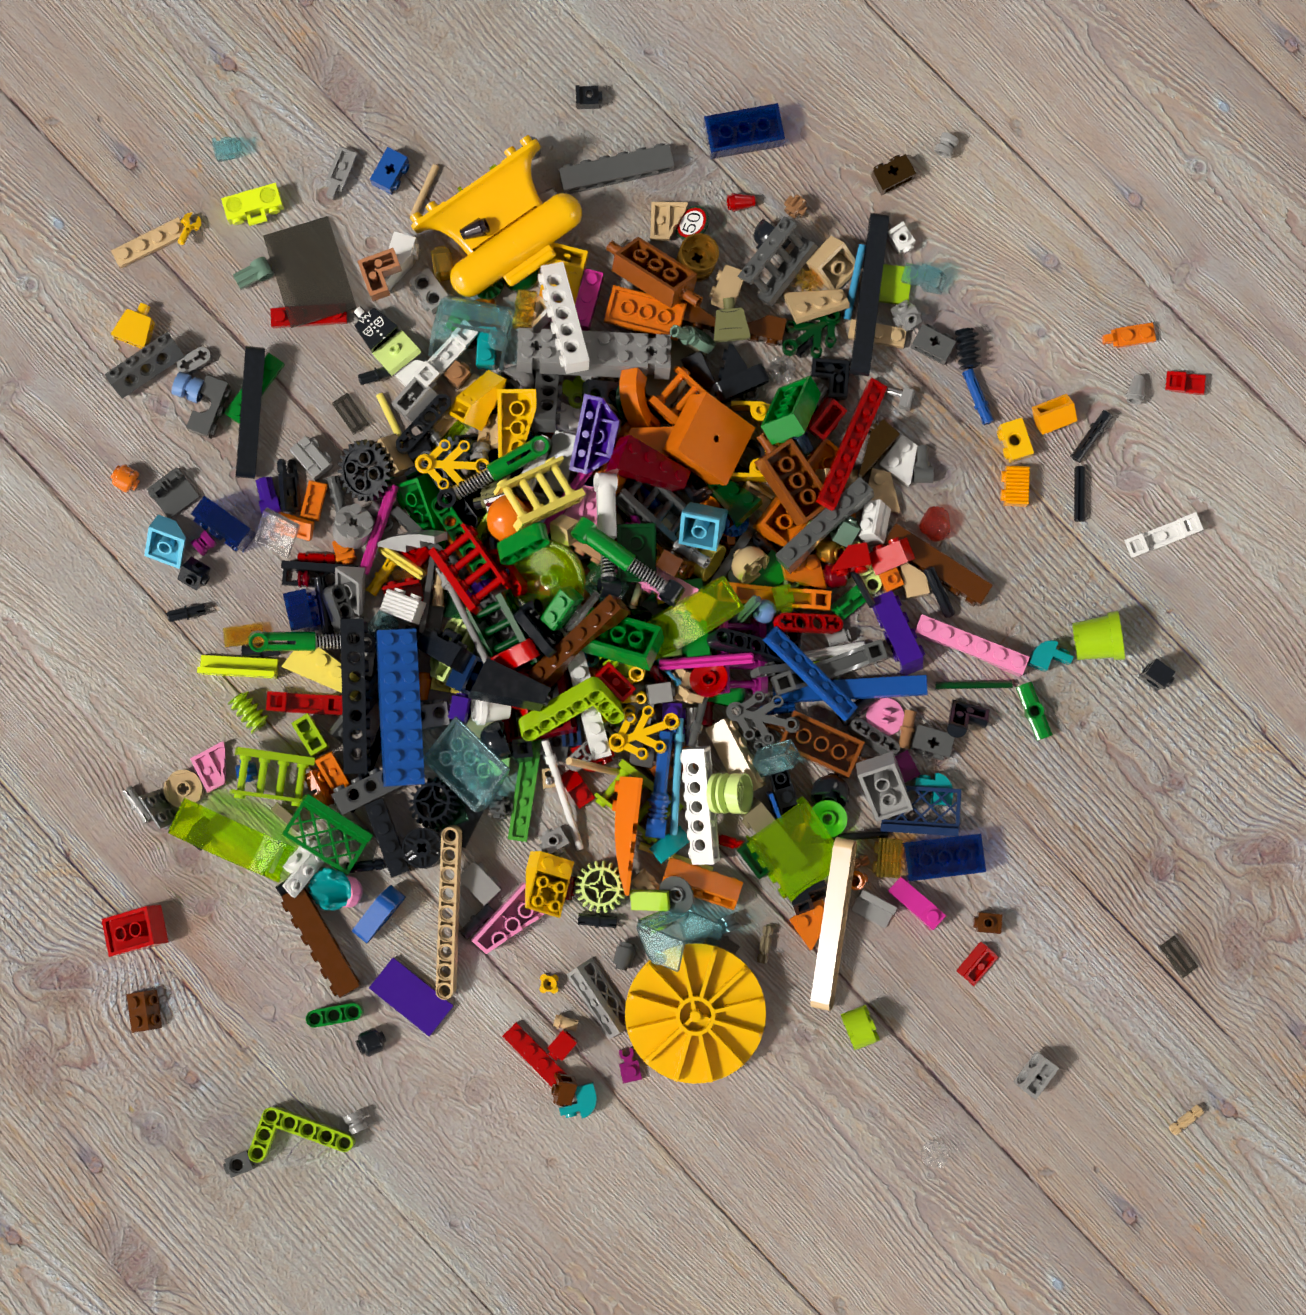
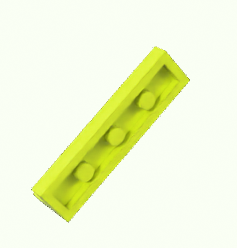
[197,655,279,679]

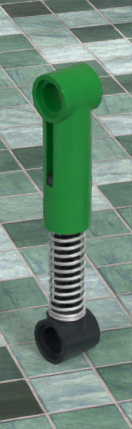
[437,436,551,508]
[571,517,685,607]
[248,630,376,652]

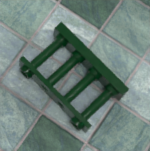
[466,588,545,665]

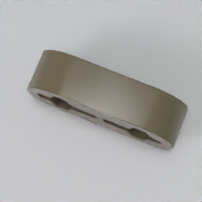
[271,802,305,833]

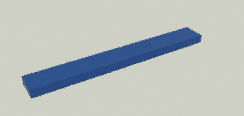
[772,675,928,704]

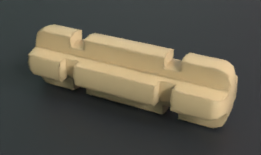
[1169,1105,1204,1135]

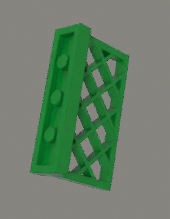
[281,794,373,876]

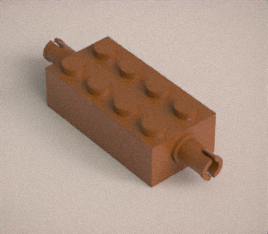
[606,237,703,308]
[754,432,825,526]
[765,710,867,779]

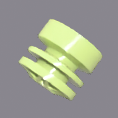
[706,773,753,814]

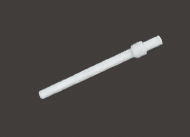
[541,739,584,851]

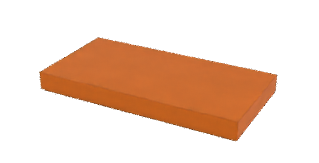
[604,285,687,341]

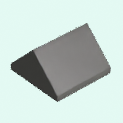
[335,566,366,616]

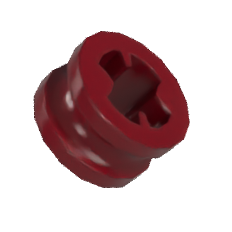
[298,570,310,588]

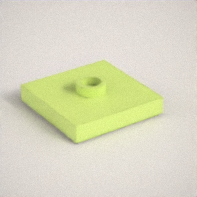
[372,330,421,376]

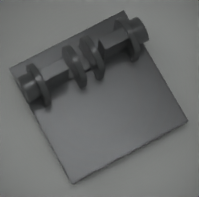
[147,467,200,519]
[139,789,180,830]

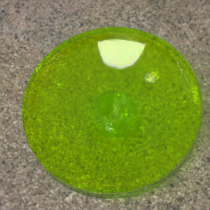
[514,540,585,609]

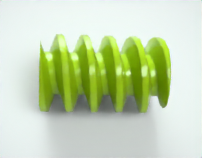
[227,691,268,734]

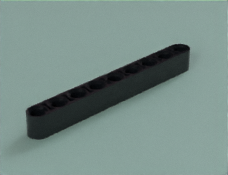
[850,213,889,377]

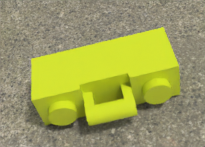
[221,183,284,226]

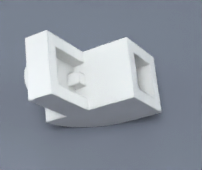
[394,360,438,391]

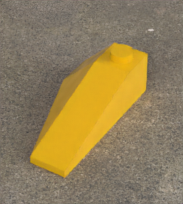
[497,389,537,461]

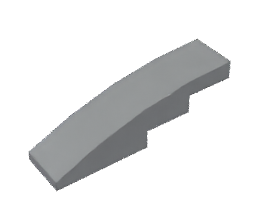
[377,530,447,552]

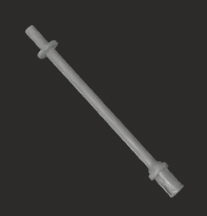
[435,567,490,663]

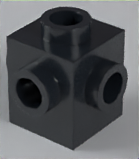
[177,556,211,591]

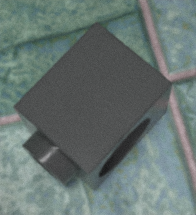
[223,1149,256,1178]

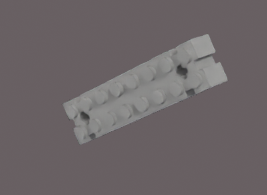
[517,328,671,380]

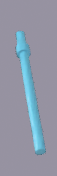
[670,718,685,835]

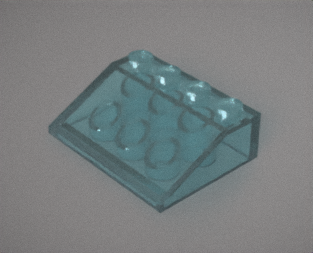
[424,716,510,812]

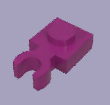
[619,1047,642,1084]

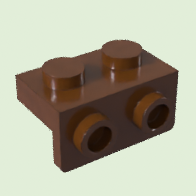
[126,990,162,1033]

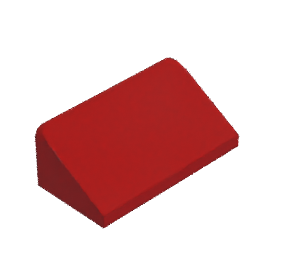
[595,661,637,702]
[956,942,999,986]

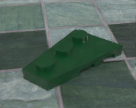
[707,480,762,528]

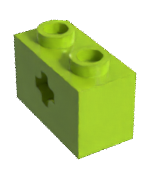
[291,713,330,757]

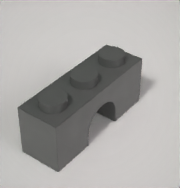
[186,375,232,439]

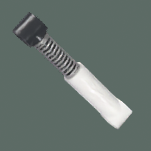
[593,472,621,597]

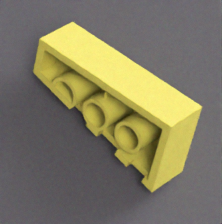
[281,647,360,699]

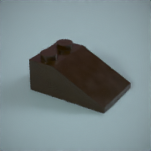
[858,419,900,479]

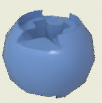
[753,599,776,623]

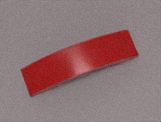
[266,691,342,715]

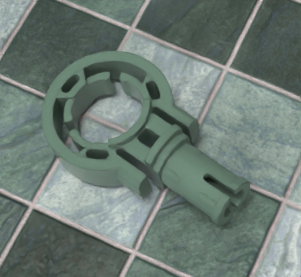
[670,325,716,354]

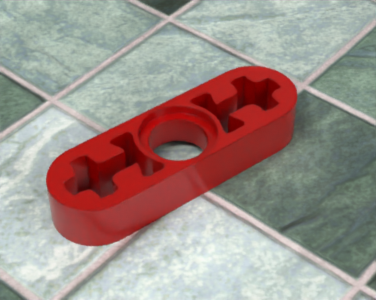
[489,549,528,597]

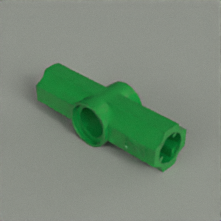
[1015,681,1053,741]

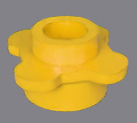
[539,974,559,994]

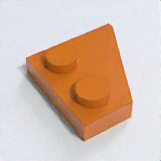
[781,554,826,590]

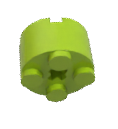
[840,1004,880,1050]

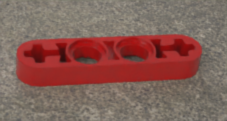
[773,613,843,634]

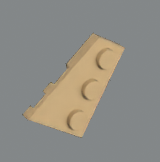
[783,289,850,324]

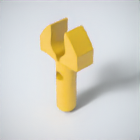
[178,212,201,245]

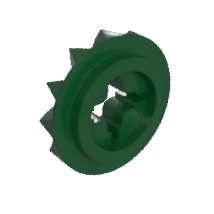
[478,278,504,300]

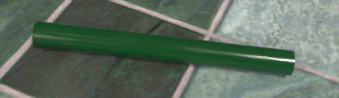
[935,680,1013,689]

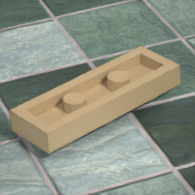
[847,319,907,349]

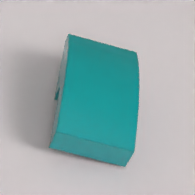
[649,826,690,863]

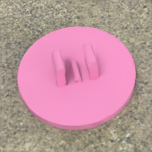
[866,698,904,736]

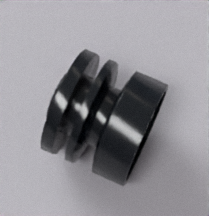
[402,828,441,869]

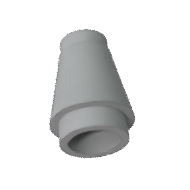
[1126,375,1145,405]

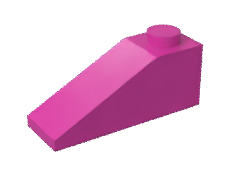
[888,877,946,930]

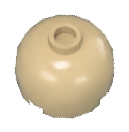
[731,546,769,584]

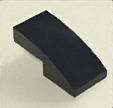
[791,880,827,915]

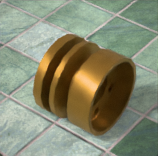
[676,233,719,282]

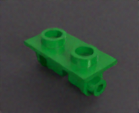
[830,585,866,620]

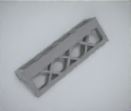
[566,957,626,1039]

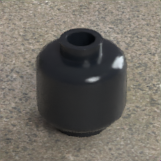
[356,1028,386,1057]

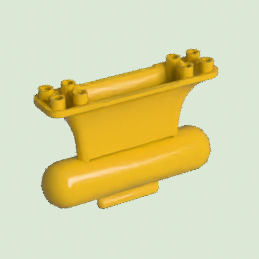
[410,135,582,297]

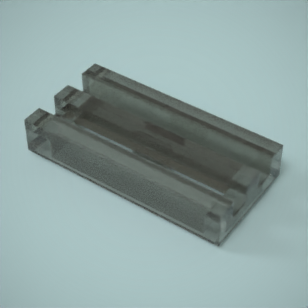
[332,393,369,435]
[1158,935,1198,978]

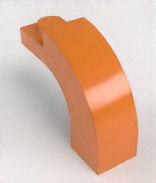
[619,367,661,428]

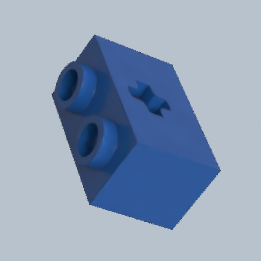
[370,147,410,195]

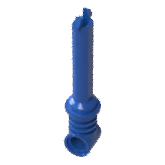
[645,725,676,839]

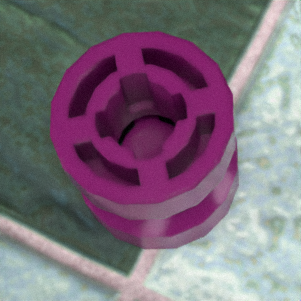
[190,530,217,556]

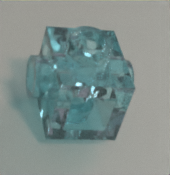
[368,610,399,638]

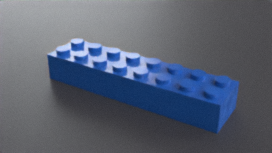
[375,629,425,787]

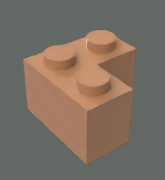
[357,248,402,301]

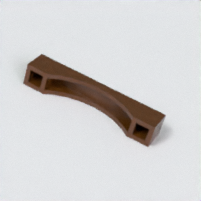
[680,300,787,346]
[527,594,631,688]

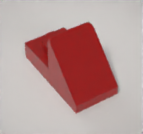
[398,547,430,568]
[560,769,595,809]

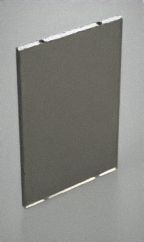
[263,216,357,328]

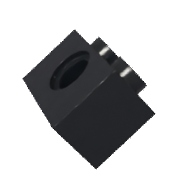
[1138,658,1175,691]

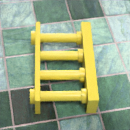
[493,456,586,532]

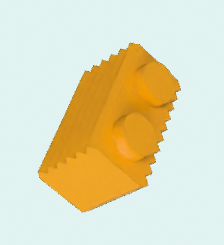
[1000,466,1030,507]

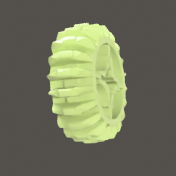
[575,861,625,913]

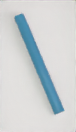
[843,244,866,320]

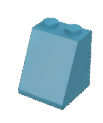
[678,502,728,551]

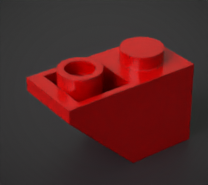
[830,542,871,577]

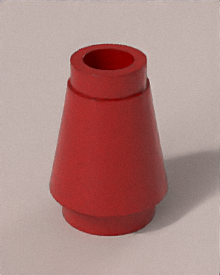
[727,193,755,212]

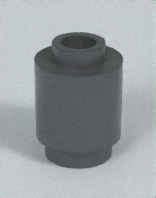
[613,941,636,971]

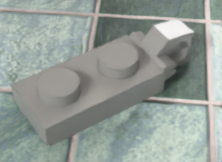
[326,146,358,200]

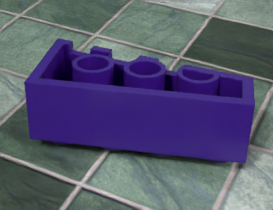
[872,590,925,676]

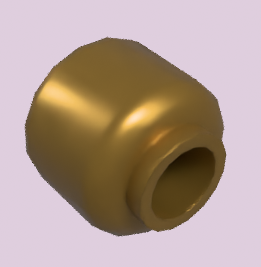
[815,537,845,564]

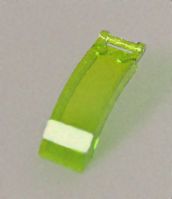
[643,575,745,660]
[168,797,295,883]

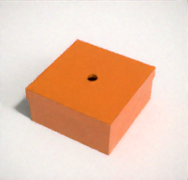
[662,392,755,485]

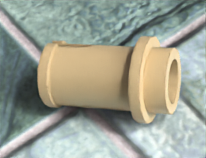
[553,1014,579,1032]

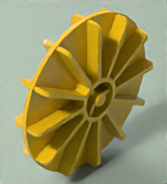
[625,943,766,1084]

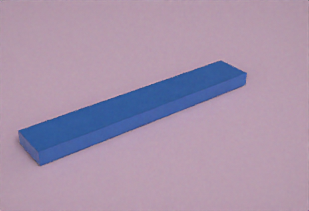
[763,626,858,721]

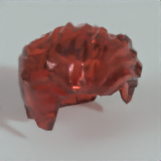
[919,506,950,542]

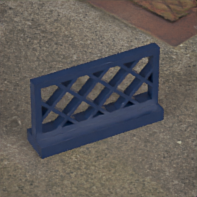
[881,785,962,836]

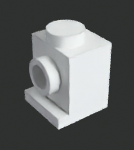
[887,221,916,255]

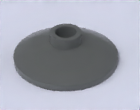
[659,876,694,914]

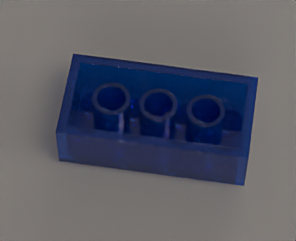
[703,103,785,159]
[902,833,986,882]

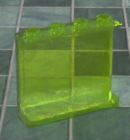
[745,796,834,902]

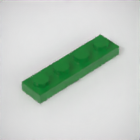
[224,353,285,424]

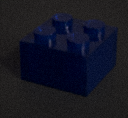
[283,588,321,632]

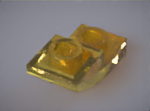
[512,290,537,329]
[223,624,263,648]

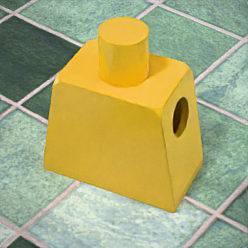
[111,303,155,349]

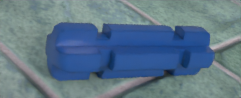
[760,702,796,715]

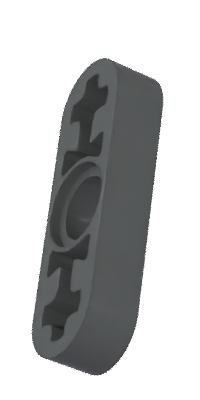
[848,718,900,756]

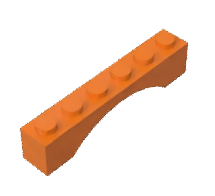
[713,581,832,611]

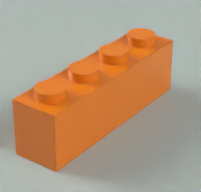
[661,857,743,910]

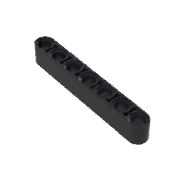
[235,346,265,479]

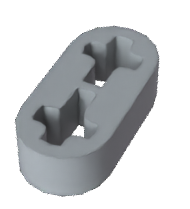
[177,347,212,375]

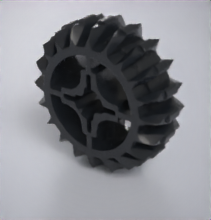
[408,777,461,829]

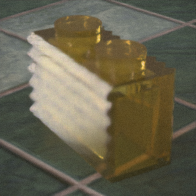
[431,246,454,282]
[872,838,903,879]

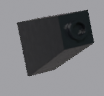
[469,658,551,712]

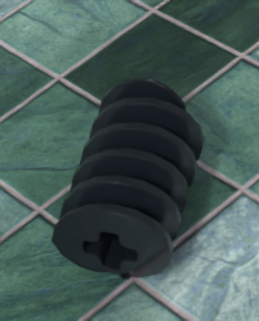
[955,328,982,370]

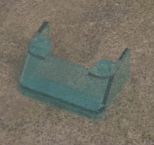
[428,296,514,370]
[636,910,724,972]

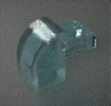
[901,263,947,295]

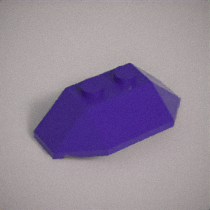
[569,394,620,474]

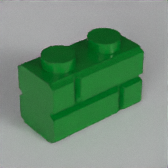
[540,586,584,631]

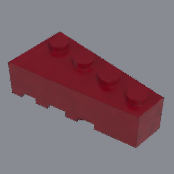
[605,435,691,492]

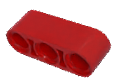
[490,638,540,669]

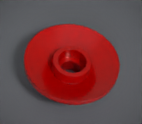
[690,666,728,697]

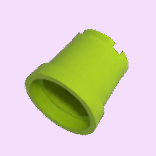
[1072,610,1125,660]

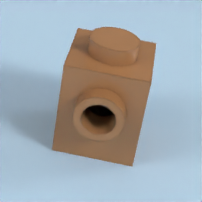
[444,360,471,390]

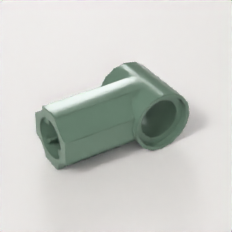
[233,257,274,290]

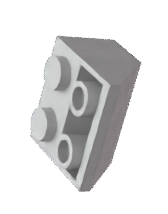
[391,377,446,432]

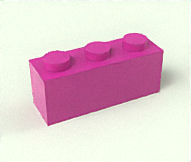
[575,268,604,331]

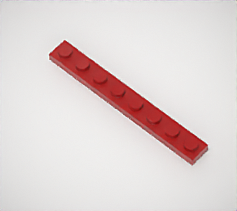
[816,377,887,511]

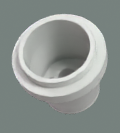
[471,699,511,725]

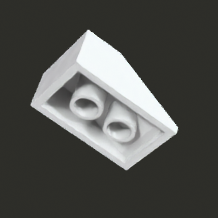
[385,231,421,291]

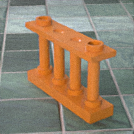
[646,366,726,426]

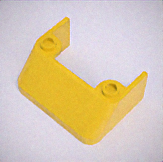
[730,401,780,482]

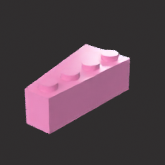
[471,881,544,954]

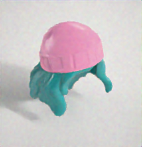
[308,868,363,910]

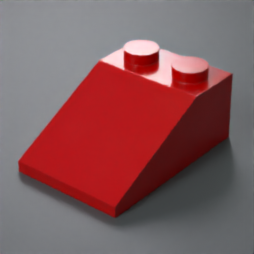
[101,905,169,957]

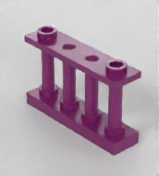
[715,616,768,695]

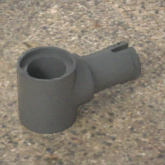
[913,445,934,483]

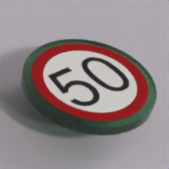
[675,206,710,240]

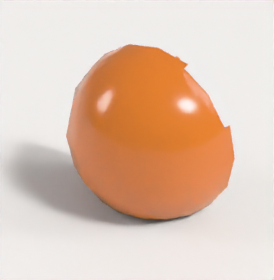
[487,494,531,541]

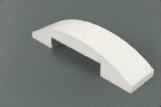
[413,320,478,387]
[1124,512,1204,558]

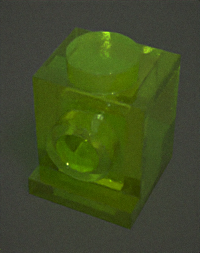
[771,583,795,613]

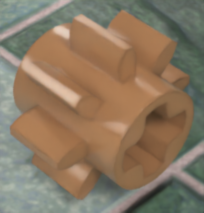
[784,195,807,218]

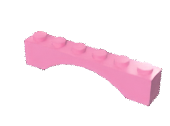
[915,614,1030,677]

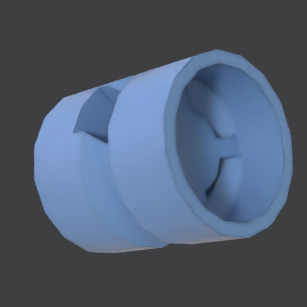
[171,371,204,404]

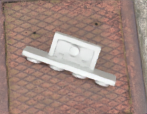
[283,828,342,898]

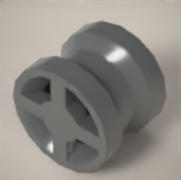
[717,913,740,934]

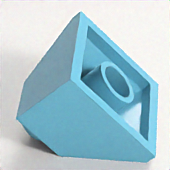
[144,514,186,569]

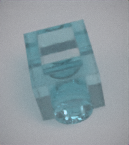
[212,137,242,162]

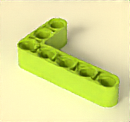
[519,677,624,741]
[248,1106,355,1163]

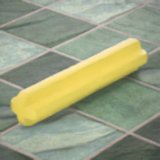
[378,547,426,580]

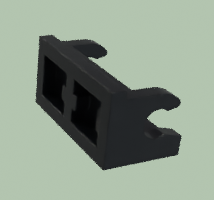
[682,465,713,504]

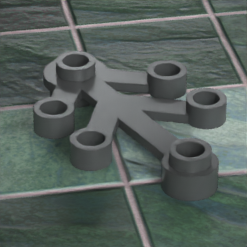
[726,691,800,745]

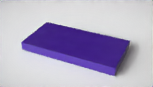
[369,957,454,1037]

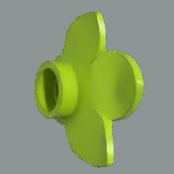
[562,375,597,409]

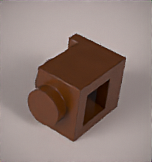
[973,912,1003,934]
[551,1073,577,1106]

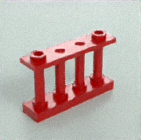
[428,523,512,615]

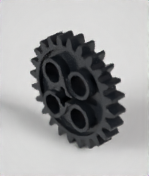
[337,439,395,502]

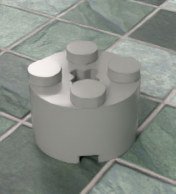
[333,504,373,549]

